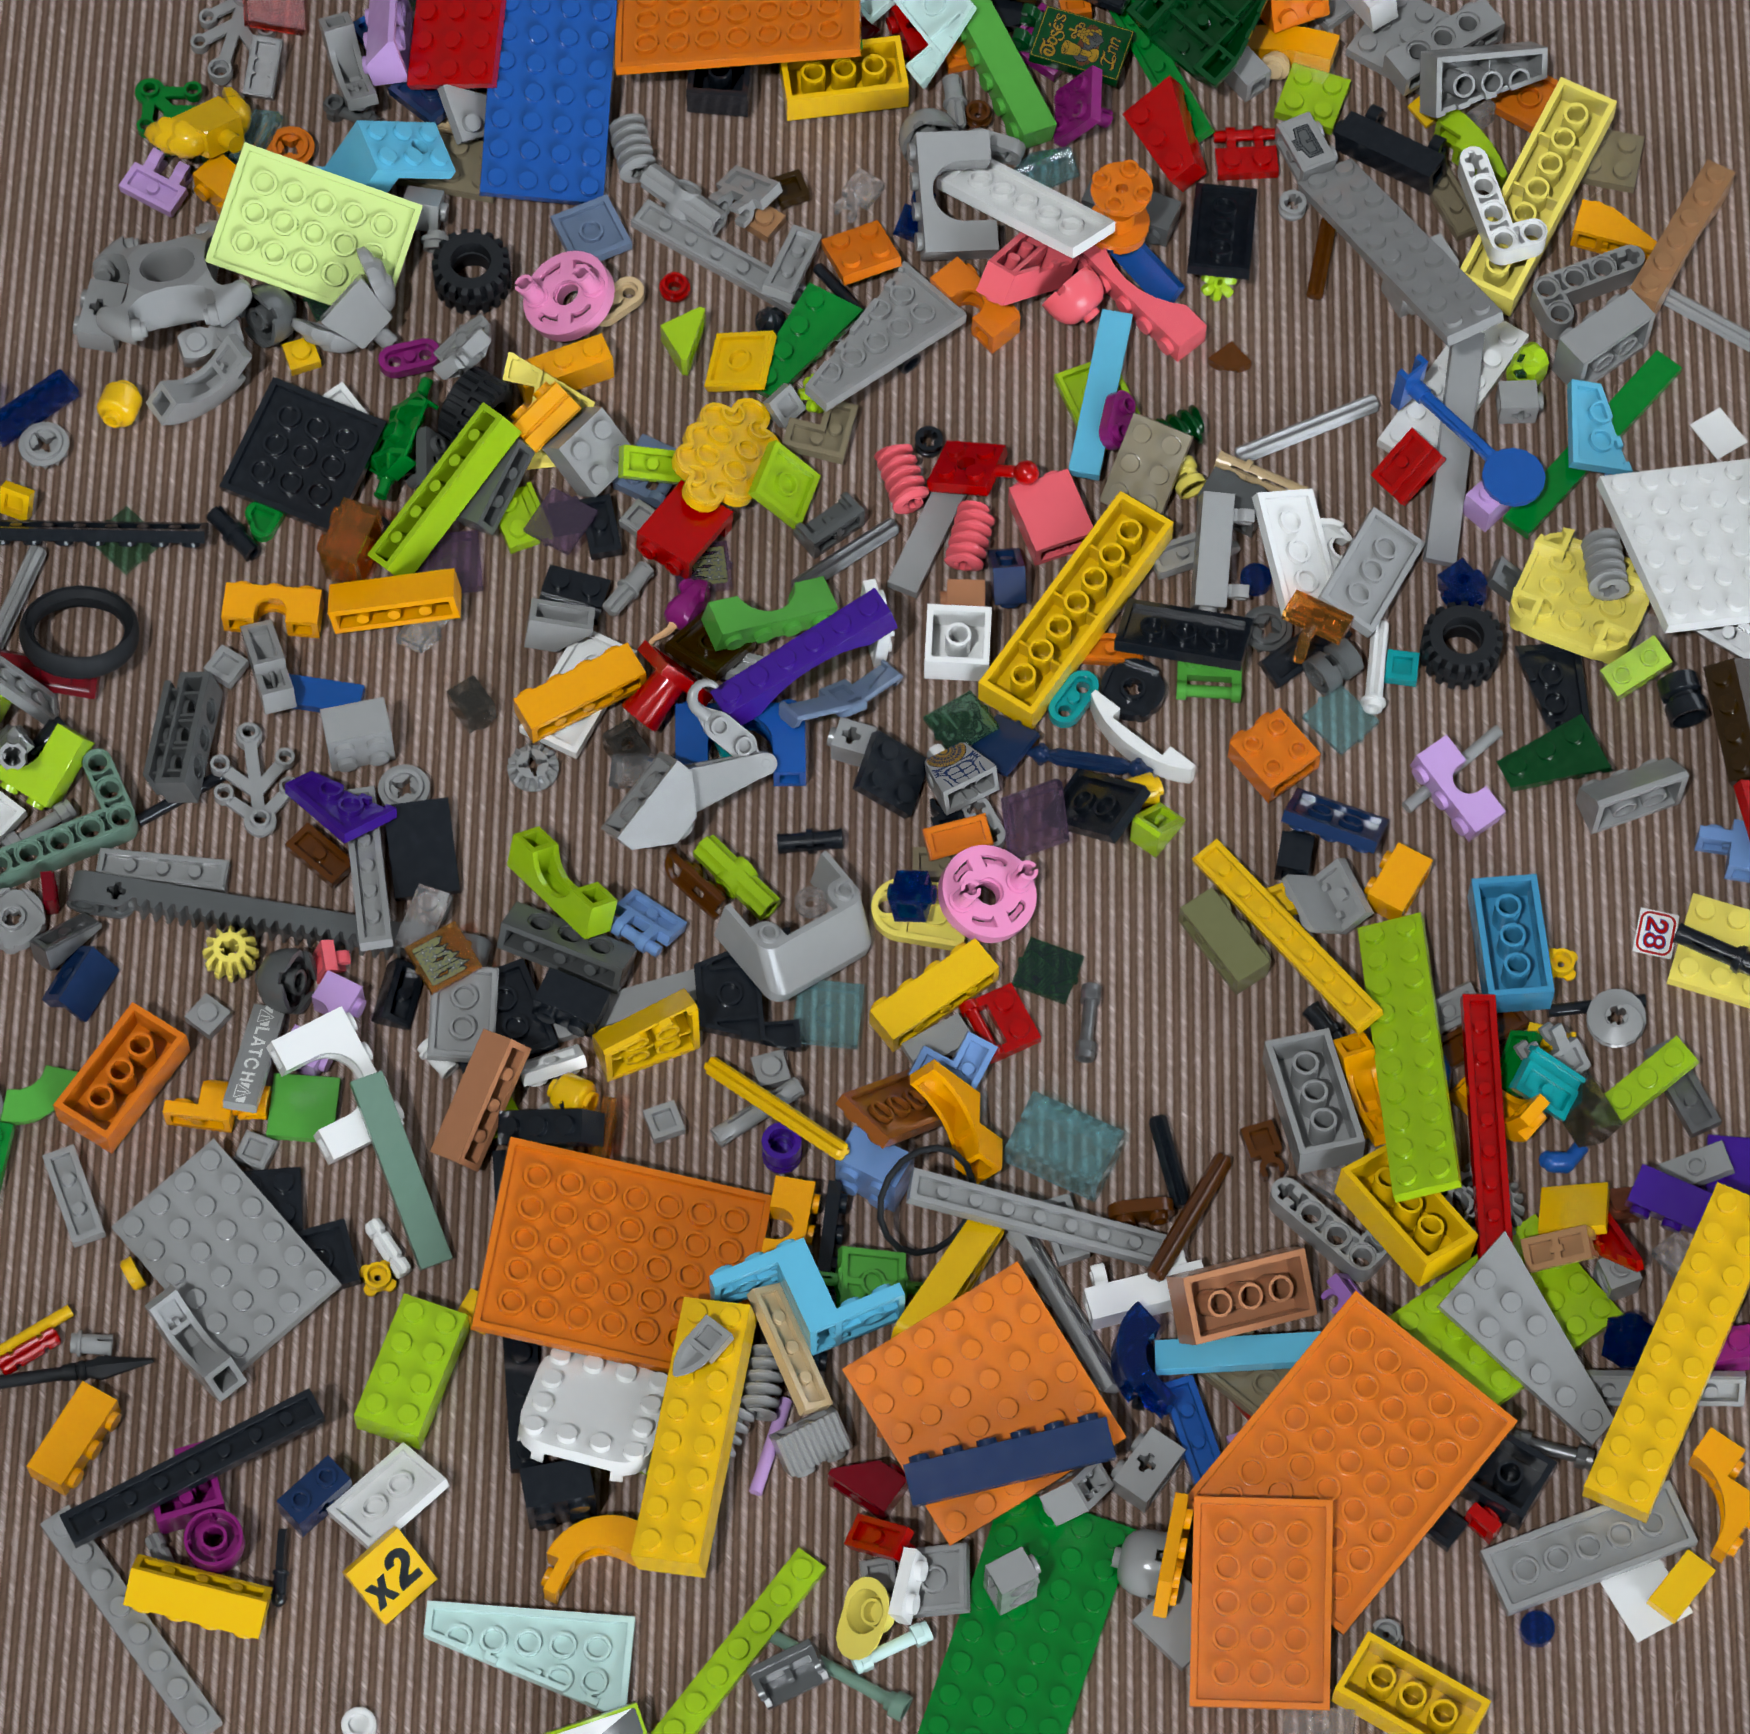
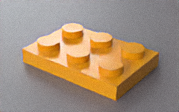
[1153,1492,1194,1619]

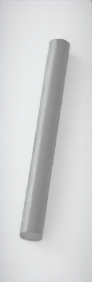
[1402,725,1503,813]

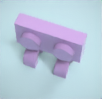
[118,148,193,218]

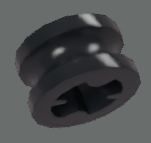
[915,426,943,458]

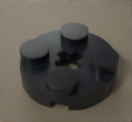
[1100,658,1165,723]

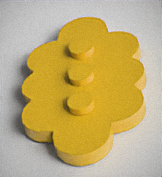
[671,398,780,512]

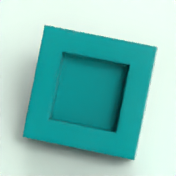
[1384,649,1420,687]

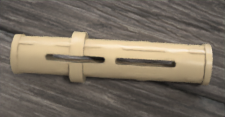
[1213,450,1309,492]

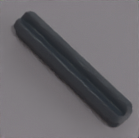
[1149,1114,1189,1209]

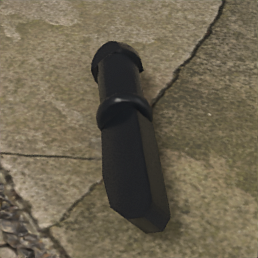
[271,1529,289,1607]

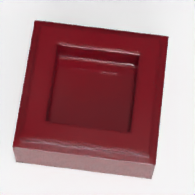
[40,870,60,915]

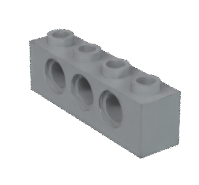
[1382,0,1505,97]

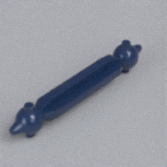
[1026,743,1154,777]

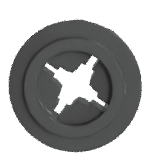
[1245,605,1292,653]

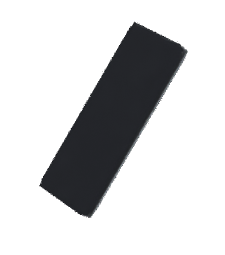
[371,958,425,1030]

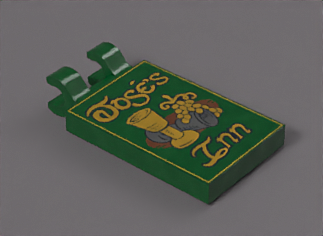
[1012,3,1134,87]

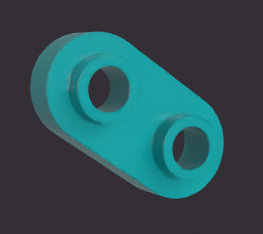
[1048,670,1099,728]

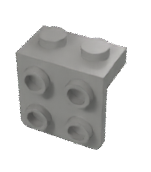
[1282,858,1374,935]

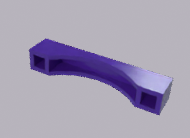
[710,588,898,726]

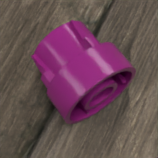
[184,1509,246,1575]

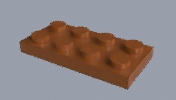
[835,1069,943,1149]

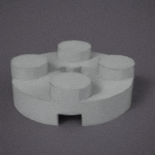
[0,887,47,955]

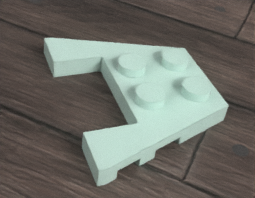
[861,0,977,89]

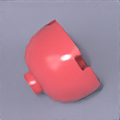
[1042,265,1104,325]

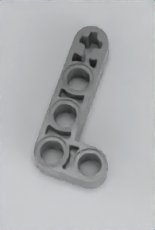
[1529,245,1645,340]
[1269,1177,1391,1282]

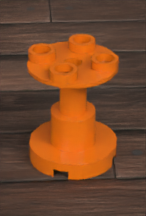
[1090,159,1153,255]

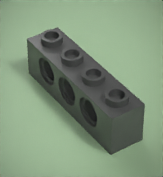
[497,901,637,994]

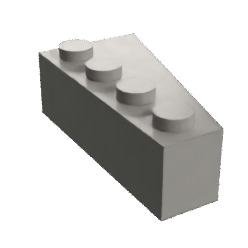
[1420,41,1548,119]

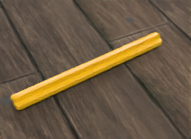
[704,1057,850,1161]

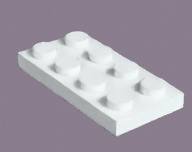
[519,631,637,759]

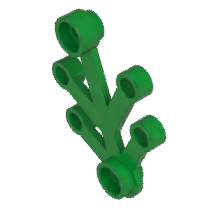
[135,78,209,163]

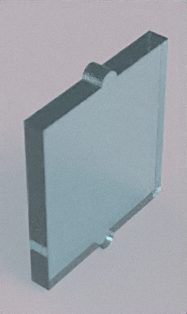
[1302,685,1379,756]

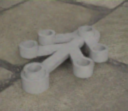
[190,0,276,86]
[210,722,295,838]

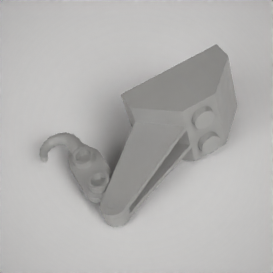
[601,679,777,850]

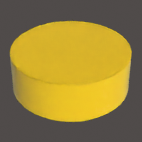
[119,1256,147,1291]

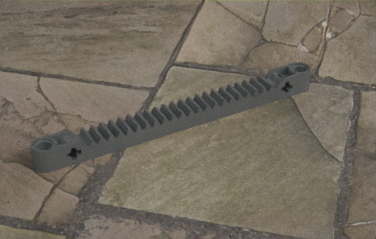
[66,870,492,967]

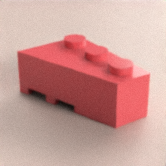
[976,232,1080,306]

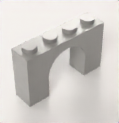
[907,130,999,261]

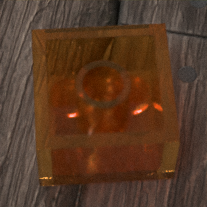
[317,497,385,583]

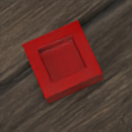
[1464,1502,1502,1545]

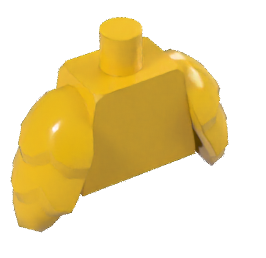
[144,87,251,159]

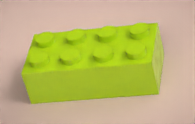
[354,1293,470,1450]

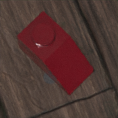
[828,1460,908,1520]

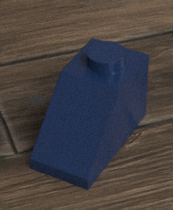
[988,548,1027,608]

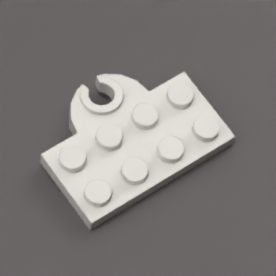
[1252,489,1352,616]

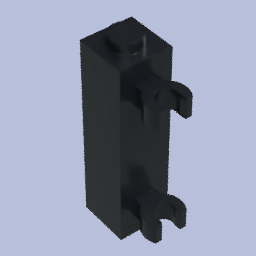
[1333,104,1447,195]

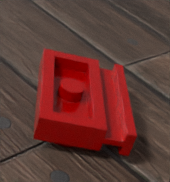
[1370,428,1447,506]

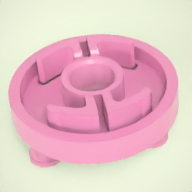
[515,251,615,342]
[938,845,1038,943]

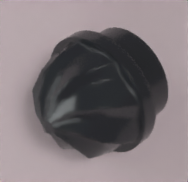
[755,306,786,335]

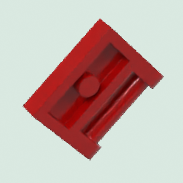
[958,983,1041,1064]

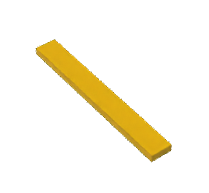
[1192,838,1384,1035]

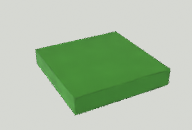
[266,1073,341,1142]

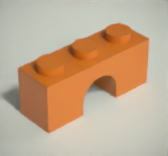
[930,256,1021,354]

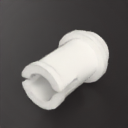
[417,1038,459,1079]

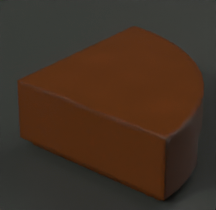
[1207,341,1252,373]

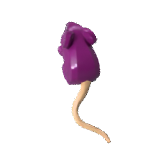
[649,578,711,672]

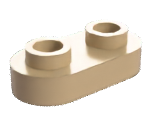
[589,276,644,327]

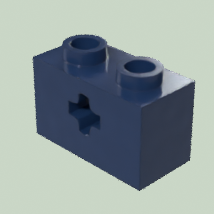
[276,1455,353,1537]

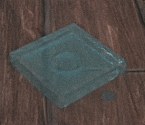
[794,980,865,1050]

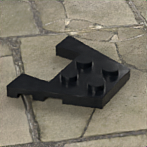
[694,927,802,1052]

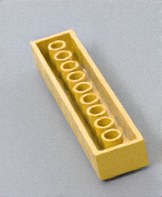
[1582,1182,1750,1523]

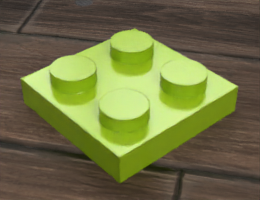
[1274,62,1351,135]
[748,440,821,529]

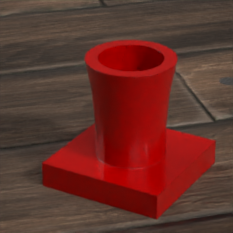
[621,640,713,733]

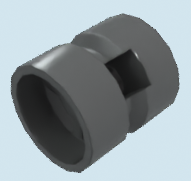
[1302,636,1364,695]

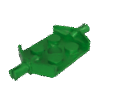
[368,377,439,500]

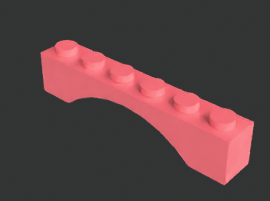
[1076,245,1207,362]

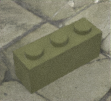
[1178,888,1271,995]

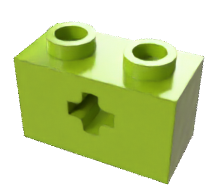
[1599,635,1672,702]

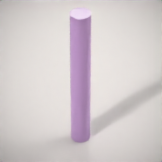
[749,1397,793,1496]

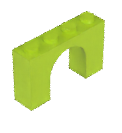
[0,695,95,811]

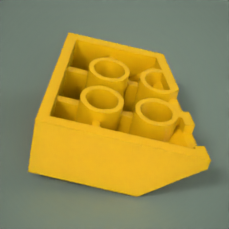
[592,988,700,1082]

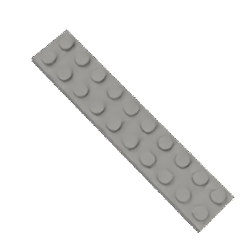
[1297,158,1504,347]

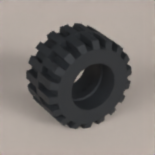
[432,229,512,315]
[438,366,513,442]
[1419,601,1503,690]

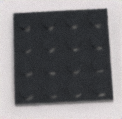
[219,377,388,536]

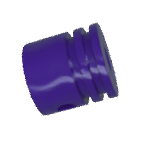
[761,1122,802,1174]

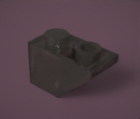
[1562,1070,1623,1148]

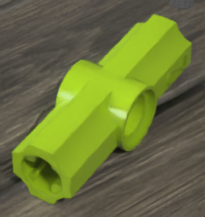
[693,835,781,921]

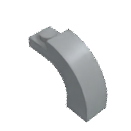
[318,11,379,112]
[146,334,252,426]
[144,1285,247,1402]

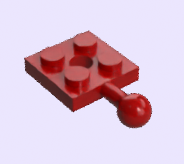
[927,440,1039,496]

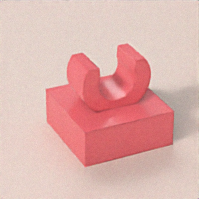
[312,940,351,984]

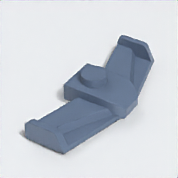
[779,659,903,728]

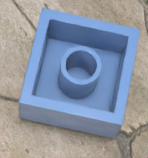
[835,1125,914,1212]

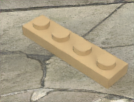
[746,1283,833,1416]

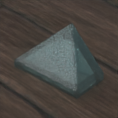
[1014,146,1080,188]

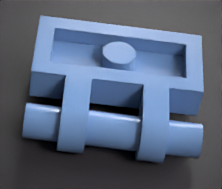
[610,888,688,958]

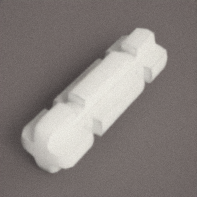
[365,1218,411,1279]

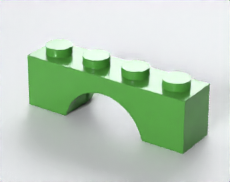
[701,576,838,651]

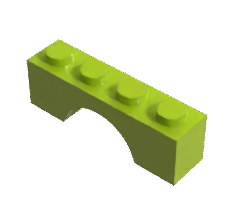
[507,826,618,940]

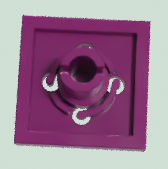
[1054,65,1113,147]

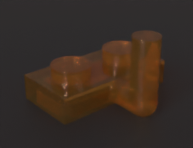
[1281,590,1354,664]

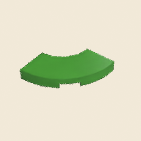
[0,1065,78,1125]

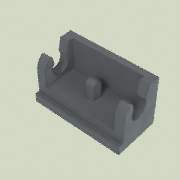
[793,492,865,559]
[746,1639,831,1710]

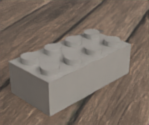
[1262,1028,1365,1174]

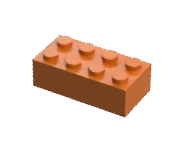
[53,1002,191,1154]

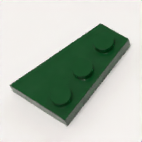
[1496,714,1614,792]

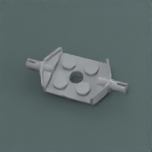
[432,313,491,380]

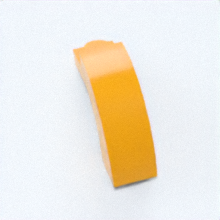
[1333,1031,1386,1147]
[1449,1075,1550,1142]
[541,1515,638,1605]

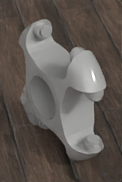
[92,219,252,345]

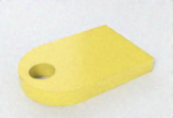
[871,877,966,951]

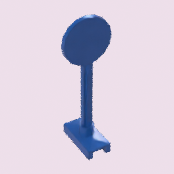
[1390,353,1546,507]

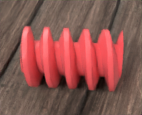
[874,444,929,514]
[944,500,995,571]

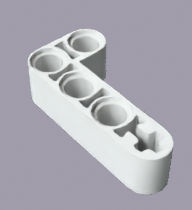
[1457,146,1548,266]

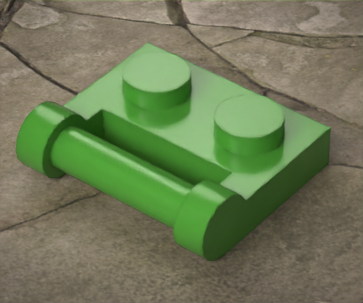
[1176,661,1242,703]

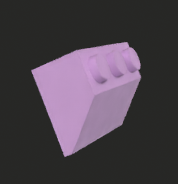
[362,0,413,86]

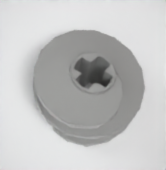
[1586,989,1646,1049]

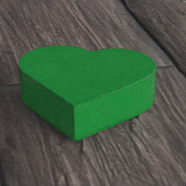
[245,502,285,542]

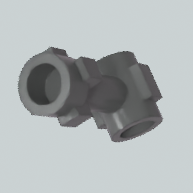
[323,94,380,123]

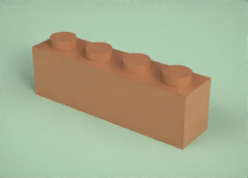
[430,1028,531,1172]

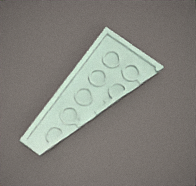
[423,1600,636,1712]

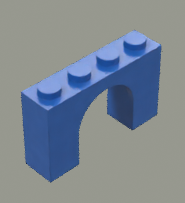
[675,699,806,786]

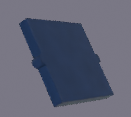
[971,714,1040,777]

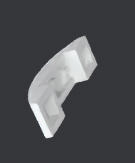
[1090,689,1196,784]

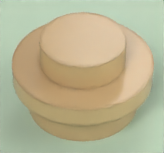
[1262,51,1290,80]

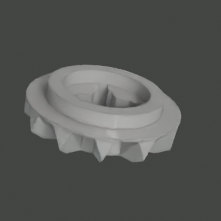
[18,422,70,470]
[507,743,559,792]
[378,764,430,805]

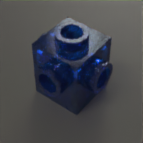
[1437,558,1488,607]
[887,870,937,922]
[1601,1312,1654,1368]

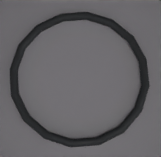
[877,1144,976,1256]

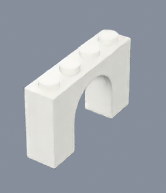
[266,1006,405,1165]

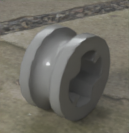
[1278,190,1307,221]

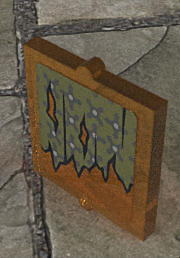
[404,921,483,995]

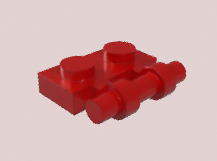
[1213,125,1279,181]

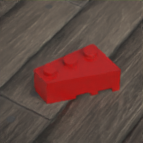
[1122,75,1207,192]

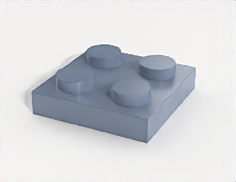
[550,194,632,261]

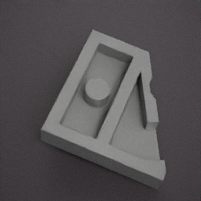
[437,84,486,145]

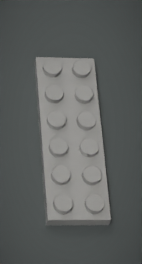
[1479,1480,1698,1617]

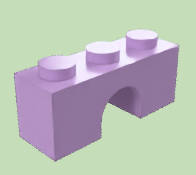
[1410,735,1506,842]
[291,970,366,1076]

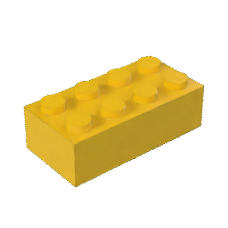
[779,35,909,121]
[1334,1145,1478,1288]
[1331,1631,1491,1734]

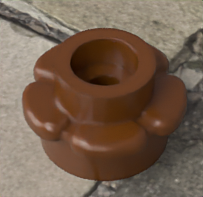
[965,100,992,129]

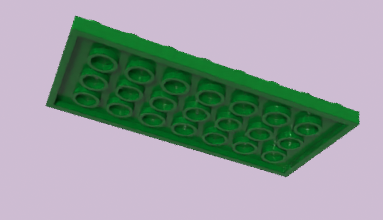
[917,1495,1136,1734]

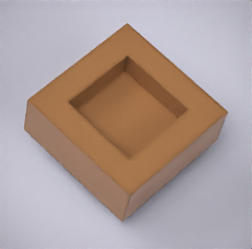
[743,205,786,243]

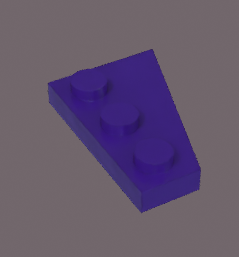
[285,771,397,844]

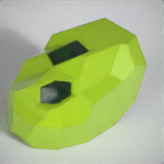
[1506,342,1549,386]

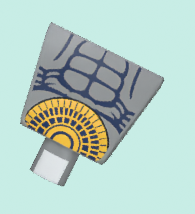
[924,742,1000,815]

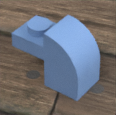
[1694,819,1750,883]

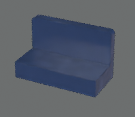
[41,946,119,1022]

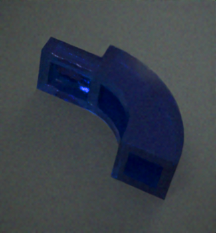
[1111,1301,1178,1420]

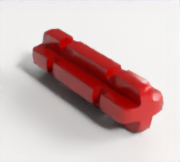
[0,1327,61,1375]

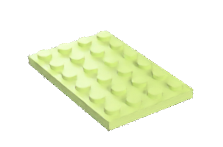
[205,142,423,306]

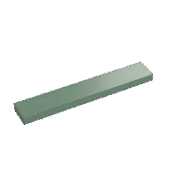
[349,1071,453,1271]

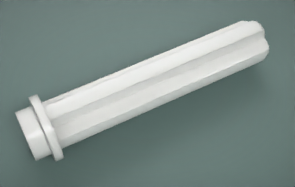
[1360,620,1389,714]

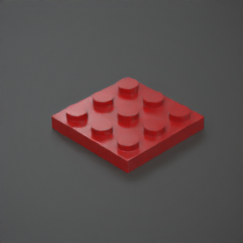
[407,0,506,90]

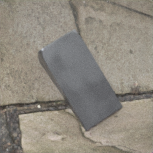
[29,912,102,971]

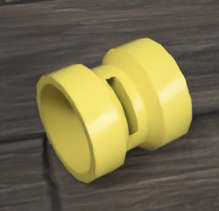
[1175,455,1206,499]

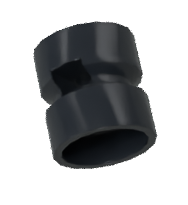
[1656,669,1710,729]

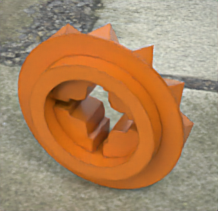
[265,126,315,164]

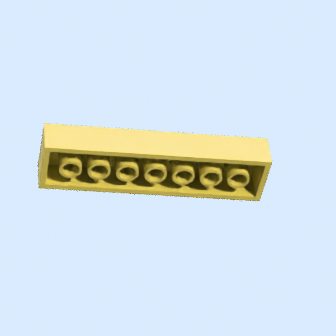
[1460,77,1617,317]

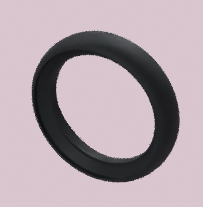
[19,585,140,679]

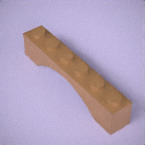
[1629,159,1735,316]

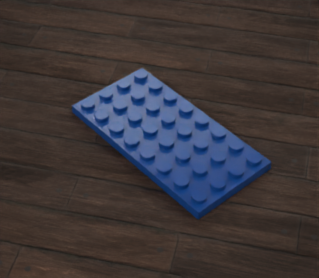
[479,0,617,205]

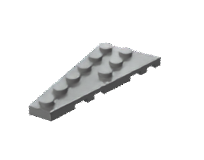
[805,261,967,412]
[1437,1231,1613,1446]

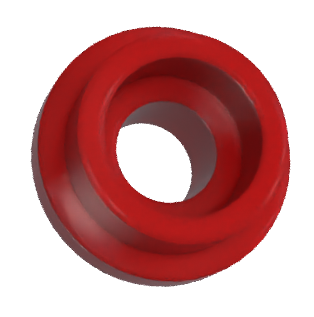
[659,272,690,303]

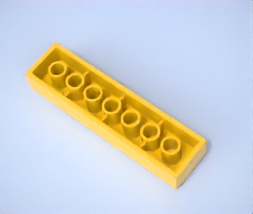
[978,491,1174,730]
[631,1297,757,1578]

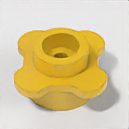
[1548,948,1578,981]
[359,1260,396,1297]

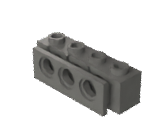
[143,671,223,803]

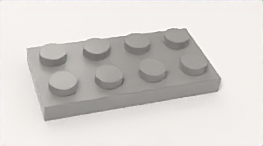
[1315,507,1425,638]

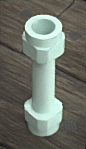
[850,1621,934,1675]

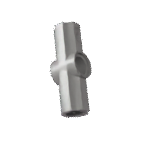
[639,163,727,236]
[0,724,35,770]

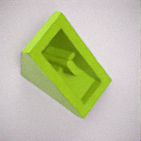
[660,307,706,376]
[1130,802,1186,858]

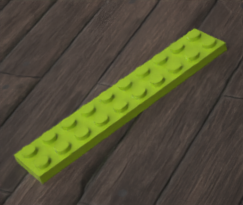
[1357,912,1462,1203]

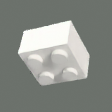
[924,604,992,681]

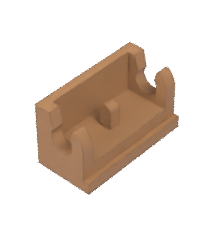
[1520,1224,1599,1273]

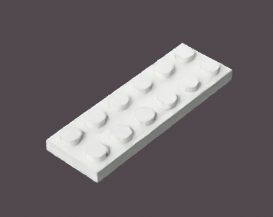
[936,158,1115,259]
[1376,321,1529,453]

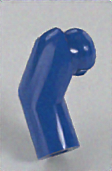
[1538,1140,1588,1174]

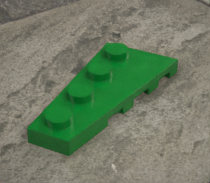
[752,282,864,398]

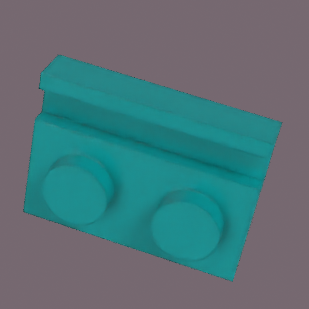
[1509,1045,1586,1121]

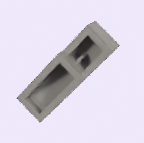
[240,619,297,715]

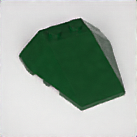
[1126,0,1268,88]

